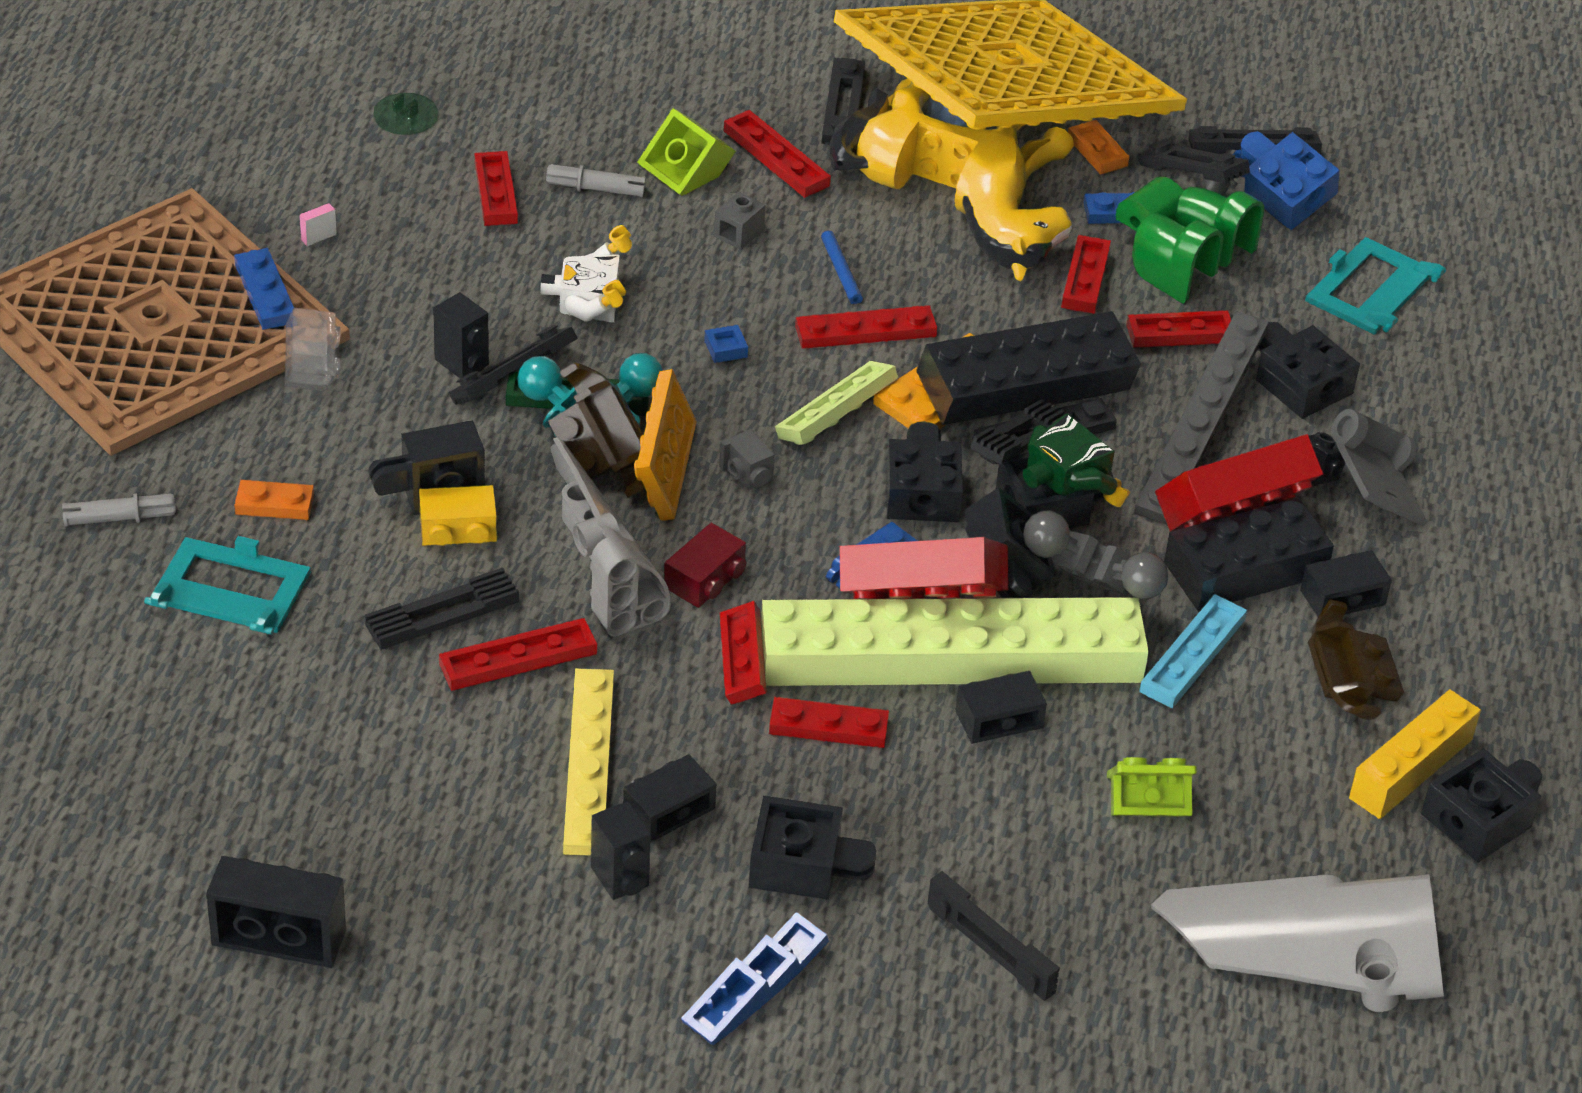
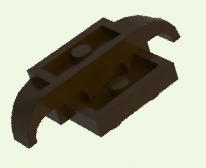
[548,362,645,498]
[1308,599,1405,720]

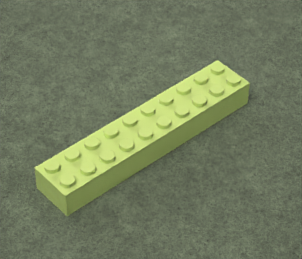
[761,597,1148,686]

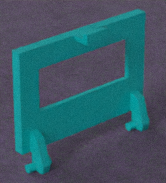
[1305,237,1446,335]
[144,536,311,635]

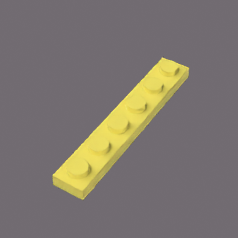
[563,668,614,855]

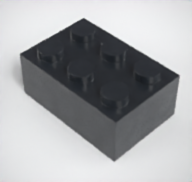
[206,856,346,968]

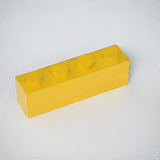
[1349,689,1481,819]

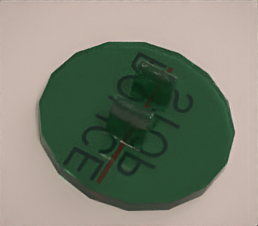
[373,93,438,135]

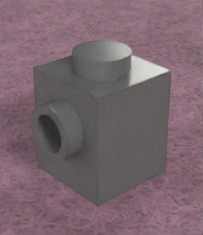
[714,192,766,250]

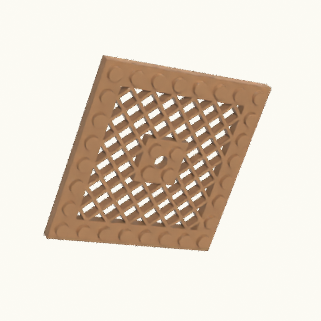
[0,188,350,456]

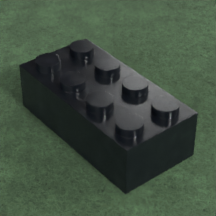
[1164,497,1334,611]

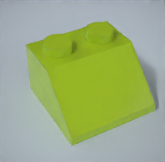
[637,108,736,196]

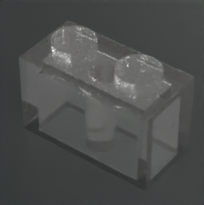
[285,308,341,391]

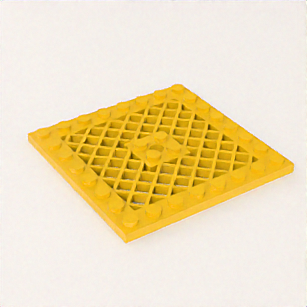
[834,0,1187,130]

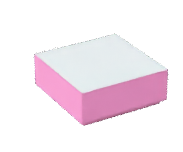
[300,203,337,246]

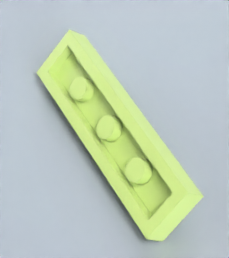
[775,361,898,445]

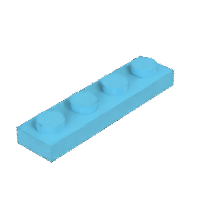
[1139,594,1247,709]

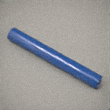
[821,230,863,304]

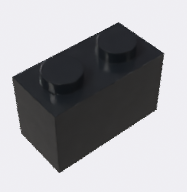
[433,292,489,378]
[1300,550,1392,617]
[955,670,1047,744]
[623,754,717,842]
[591,801,651,900]

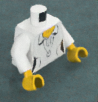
[540,225,632,322]

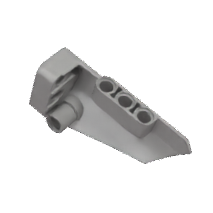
[550,437,671,637]
[1151,874,1444,1012]

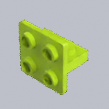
[1107,757,1197,817]

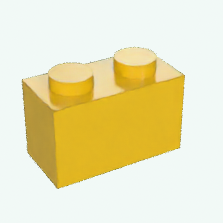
[419,485,497,546]

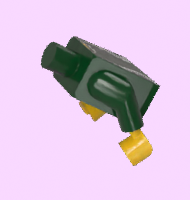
[1023,414,1131,507]

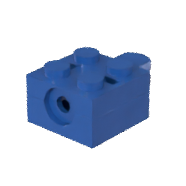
[1240,131,1340,230]

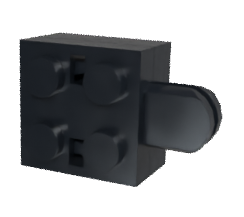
[1256,322,1360,419]
[368,420,485,515]
[886,421,963,522]
[996,452,1114,529]
[965,487,1055,598]
[1421,748,1542,863]
[748,795,876,900]

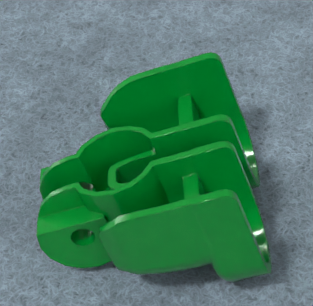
[1116,176,1264,304]

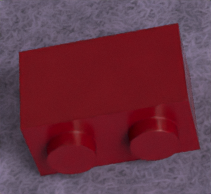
[664,522,747,608]

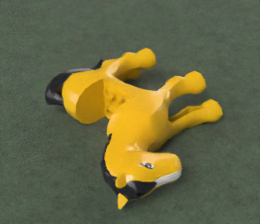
[829,79,1074,281]

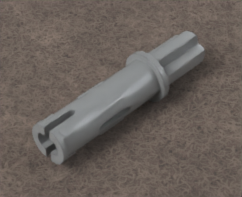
[546,164,646,198]
[62,493,176,527]

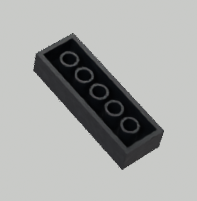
[916,311,1141,425]

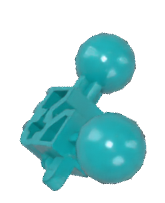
[517,353,663,437]

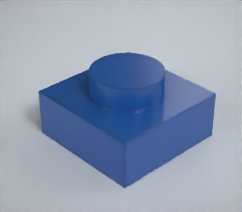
[704,325,748,363]

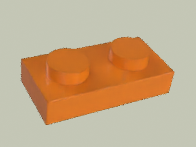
[1068,120,1129,175]
[234,480,314,520]

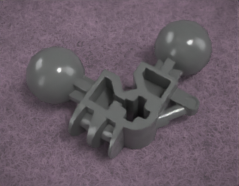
[1023,510,1168,600]

